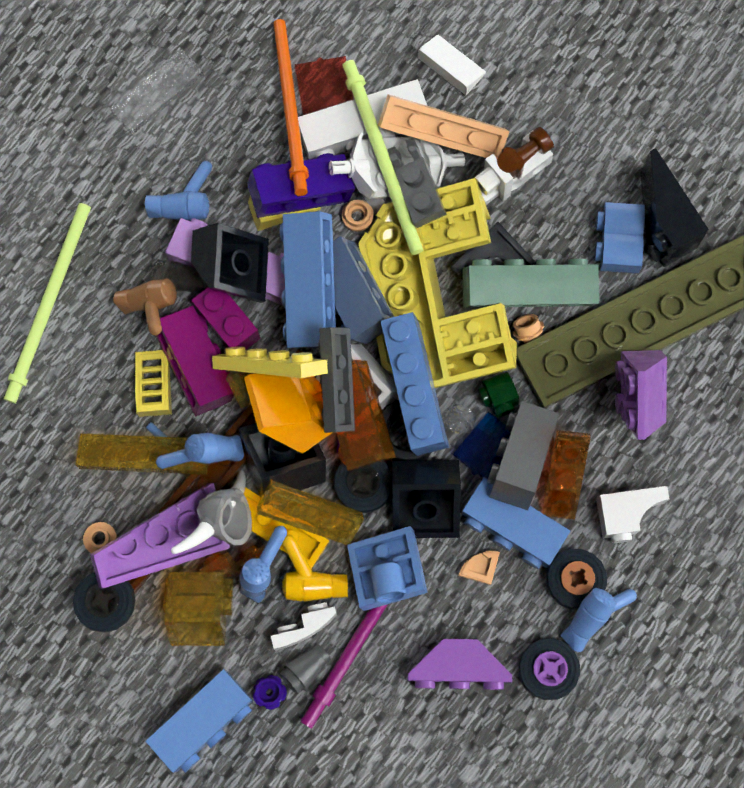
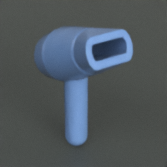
[145,161,212,221]
[156,432,244,469]
[239,526,287,603]
[561,588,637,652]

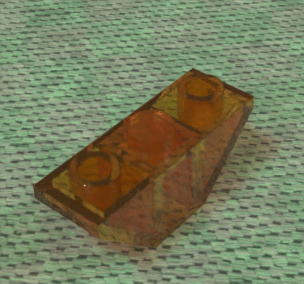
[542,430,591,520]

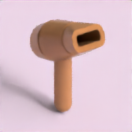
[113,279,177,335]

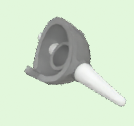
[171,470,252,554]

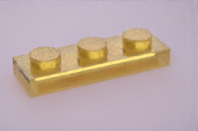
[257,480,364,545]

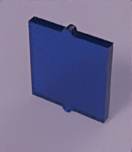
[453,412,510,479]

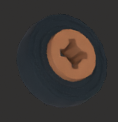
[546,549,607,610]

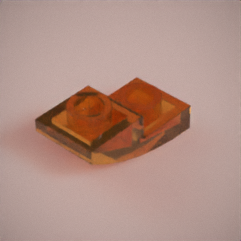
[199,545,265,579]

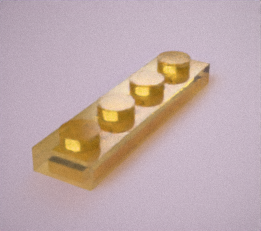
[75,434,208,475]

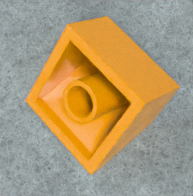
[244,373,333,454]

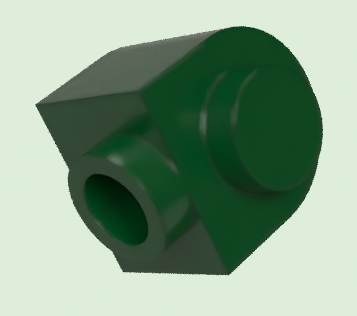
[478,371,519,417]

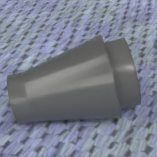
[280,644,331,694]

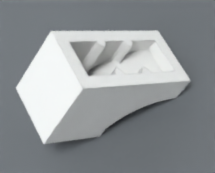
[596,486,669,543]

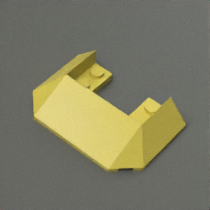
[358,178,517,388]

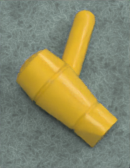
[282,535,348,602]

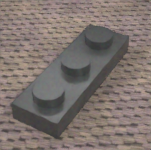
[318,327,355,433]

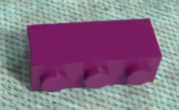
[156,306,237,417]

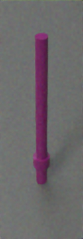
[300,604,388,729]

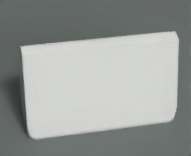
[418,35,486,95]

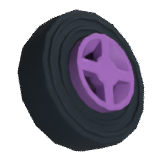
[518,638,580,700]

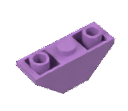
[408,639,512,690]

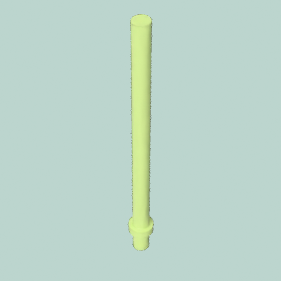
[342,60,423,255]
[4,203,91,404]

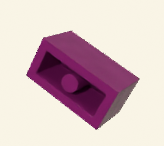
[191,287,261,350]

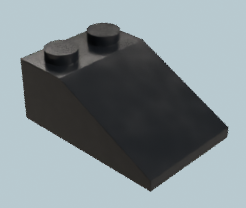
[640,148,709,267]

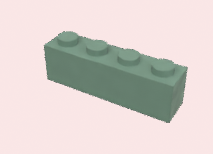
[462,259,599,308]

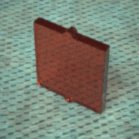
[295,56,354,115]

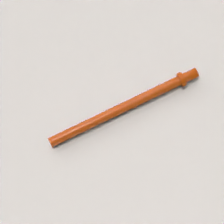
[273,19,309,196]

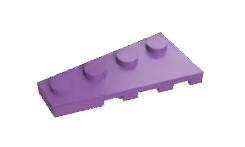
[90,483,230,589]

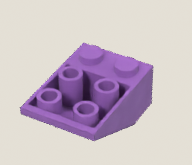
[615,350,667,440]

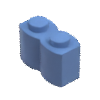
[594,202,645,273]

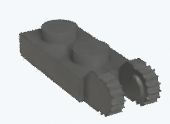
[388,137,447,228]

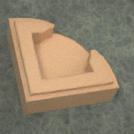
[458,551,500,585]

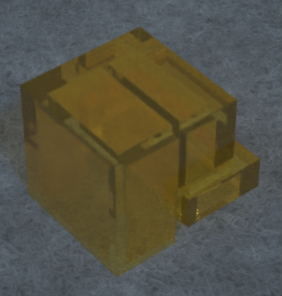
[163,572,234,646]

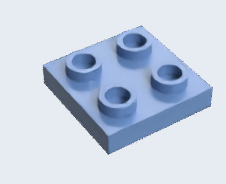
[347,526,428,611]

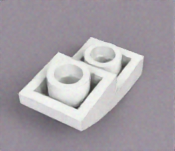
[271,602,337,651]

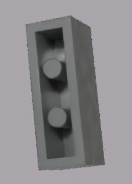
[487,401,560,510]

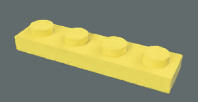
[212,347,328,378]

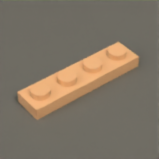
[378,94,510,159]

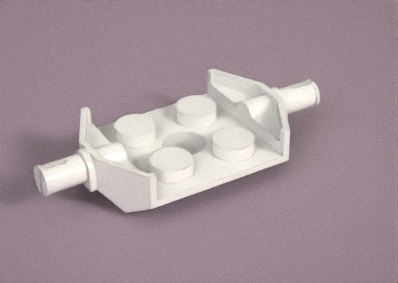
[329,133,465,199]

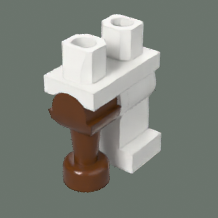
[475,127,554,205]

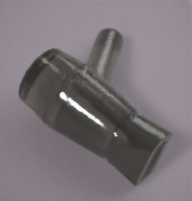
[141,259,208,324]

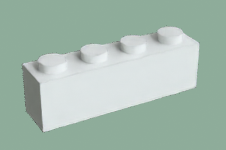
[298,79,427,160]

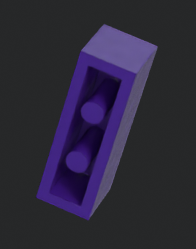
[247,153,355,218]

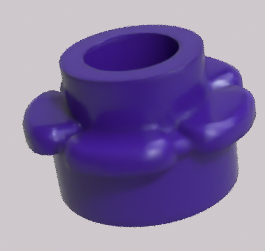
[253,675,287,710]

